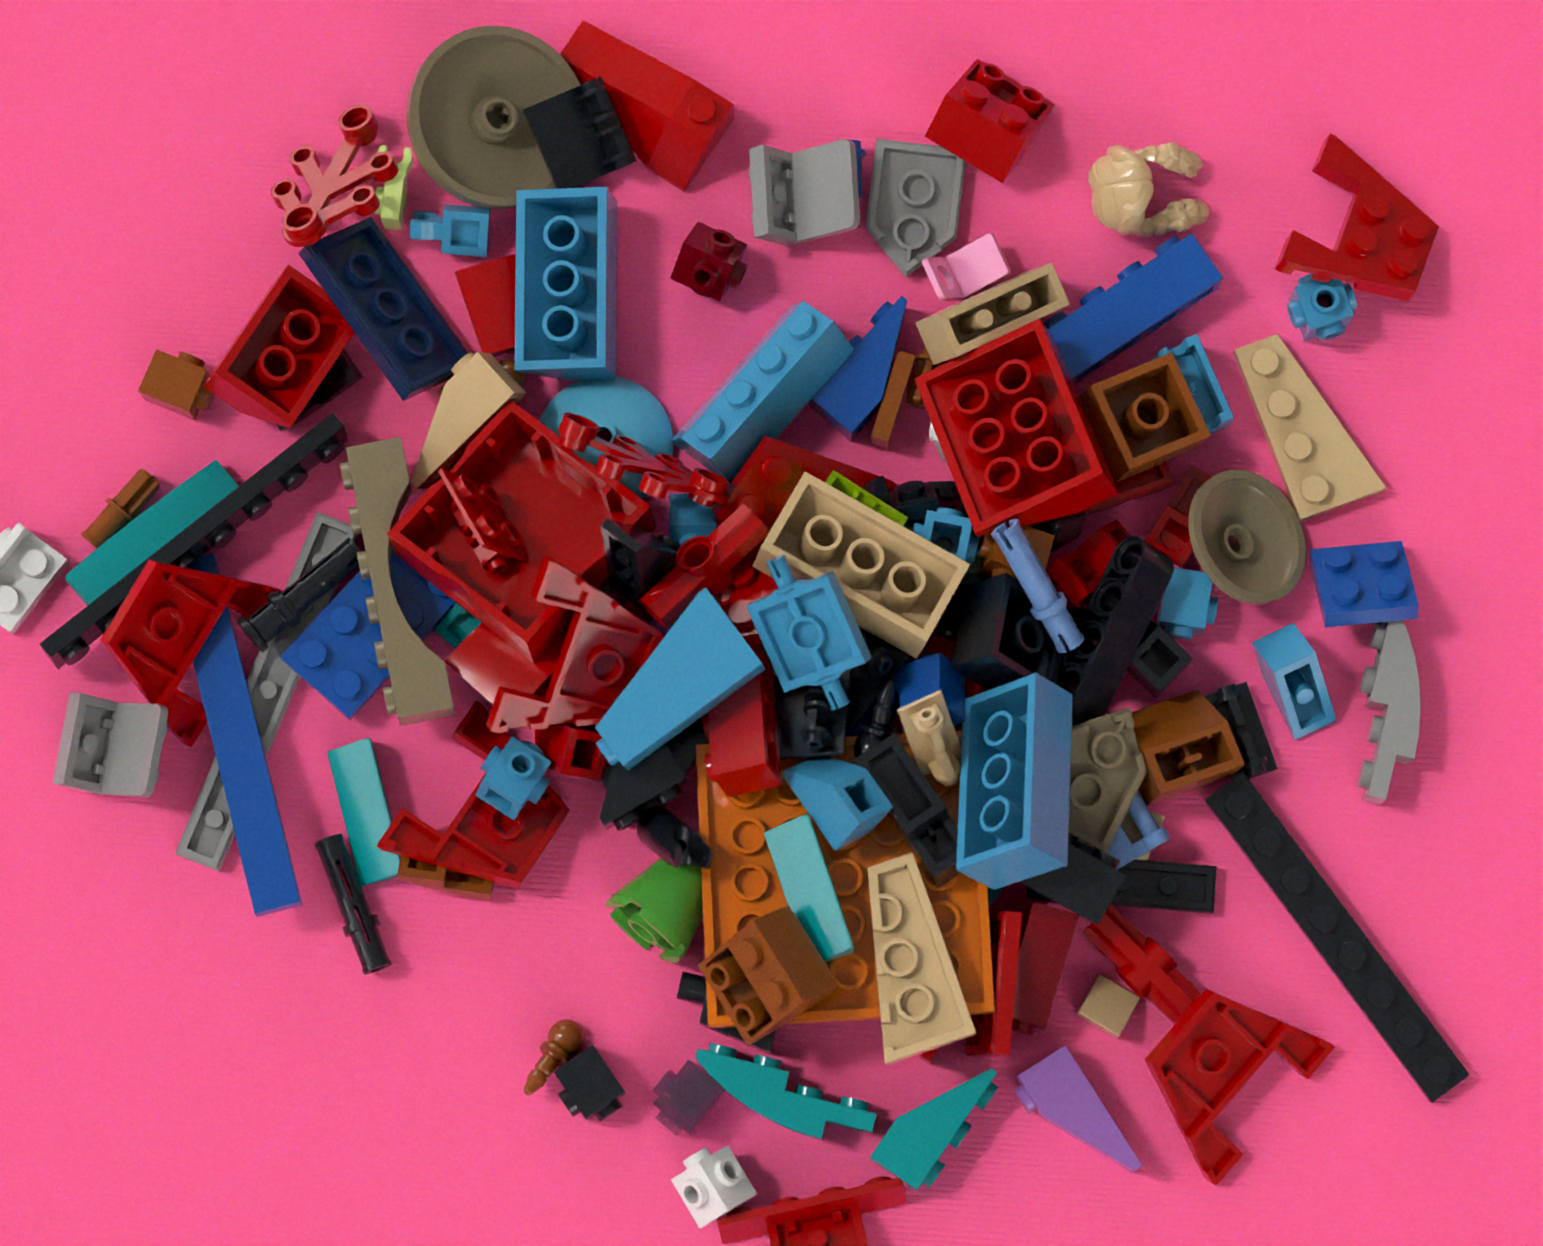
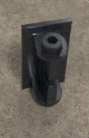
[1204,682,1278,780]

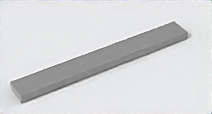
[175,512,360,872]

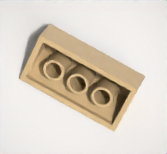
[752,472,970,659]

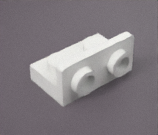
[0,522,69,635]

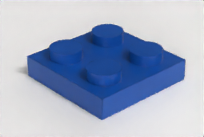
[1310,541,1419,627]

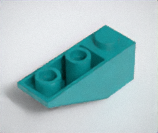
[869,1068,999,1191]

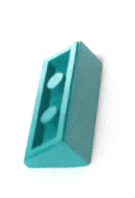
[327,738,400,887]
[764,814,854,962]

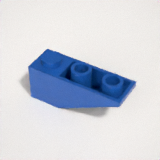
[810,296,907,442]

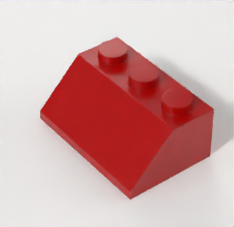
[203,264,354,428]

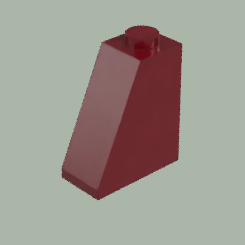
[1012,902,1079,1036]

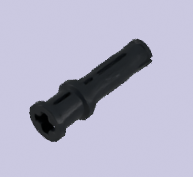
[236,537,361,653]

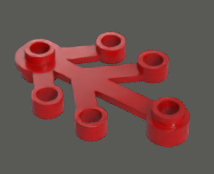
[270,104,398,247]
[558,413,729,508]

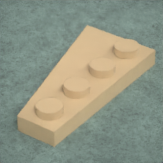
[1233,334,1387,522]
[868,852,976,1066]

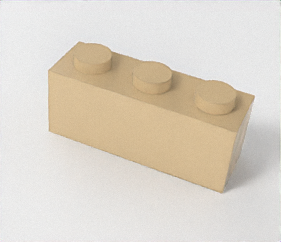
[915,262,1070,365]

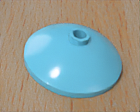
[540,377,673,500]

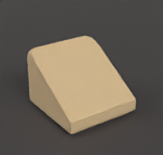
[1076,974,1140,1038]

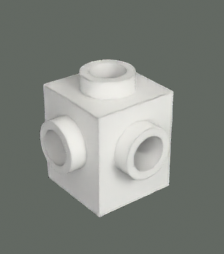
[671,1145,757,1229]

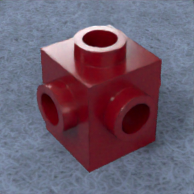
[670,222,748,301]

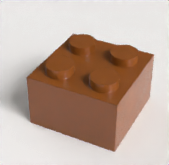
[1079,352,1211,483]

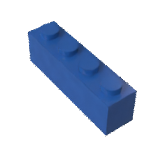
[1044,233,1223,384]

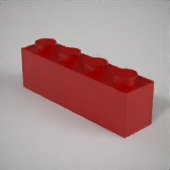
[702,644,781,797]

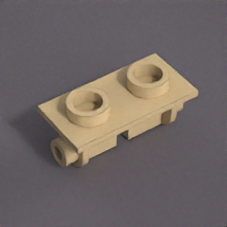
[897,690,961,786]

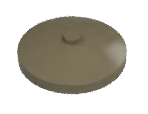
[406,26,580,209]

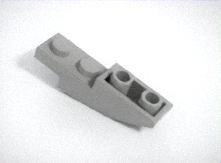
[1357,620,1421,805]

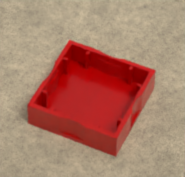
[387,399,656,663]

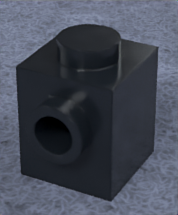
[554,1045,626,1122]

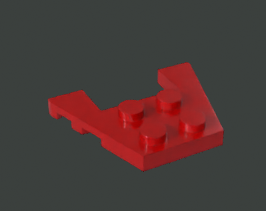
[1275,133,1439,301]
[711,436,896,558]
[486,555,665,733]
[101,560,282,748]
[377,700,570,889]
[1145,989,1335,1186]

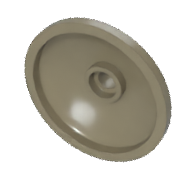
[1188,470,1306,605]

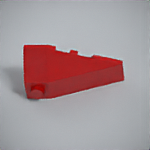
[560,20,734,192]

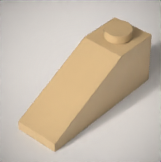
[411,352,527,489]

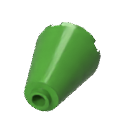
[605,832,703,963]

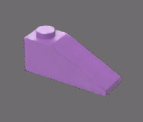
[1014,1045,1142,1172]

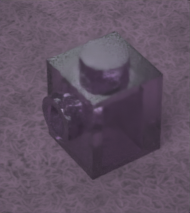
[652,1060,726,1136]

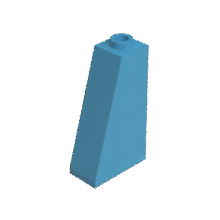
[595,588,765,770]

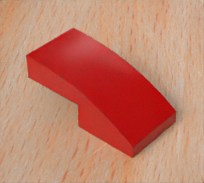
[1145,465,1212,568]

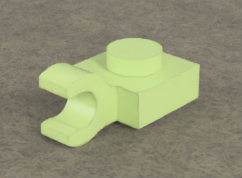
[374,145,413,231]

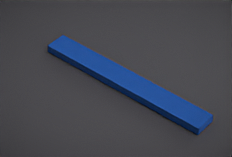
[193,553,303,917]

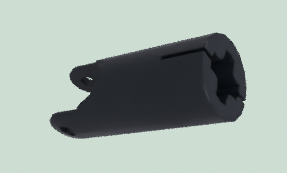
[637,807,712,870]

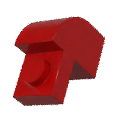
[1046,520,1131,609]
[535,723,606,781]

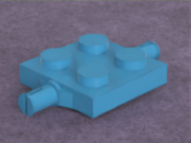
[746,555,872,710]

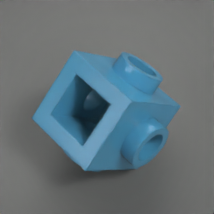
[1287,274,1357,341]
[913,508,979,563]
[475,736,551,820]

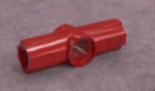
[639,504,769,629]
[1082,904,1201,1025]

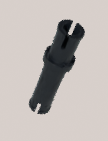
[314,834,392,975]

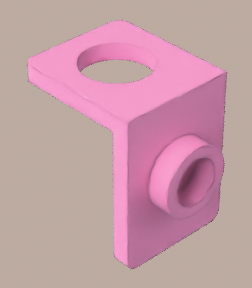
[922,233,1011,301]

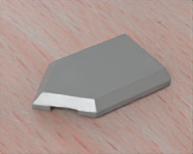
[866,139,966,278]

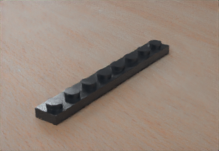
[40,413,348,669]
[1204,772,1470,1103]

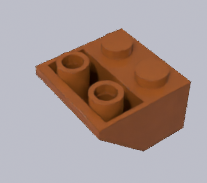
[1131,690,1245,806]
[698,905,839,1046]

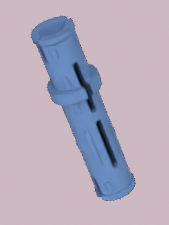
[991,519,1084,653]

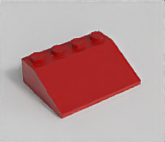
[914,318,1119,537]

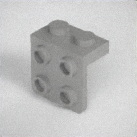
[749,139,860,247]
[52,692,168,798]

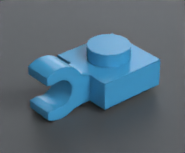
[410,204,490,257]

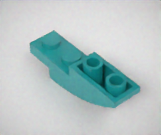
[695,1043,877,1140]

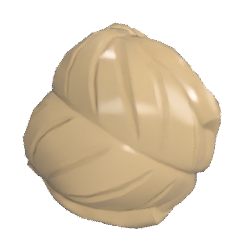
[1088,142,1210,238]

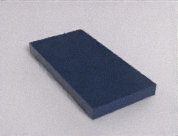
[299,217,468,401]

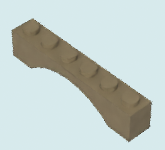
[340,437,455,726]

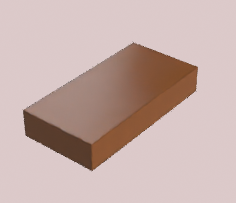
[870,351,916,450]

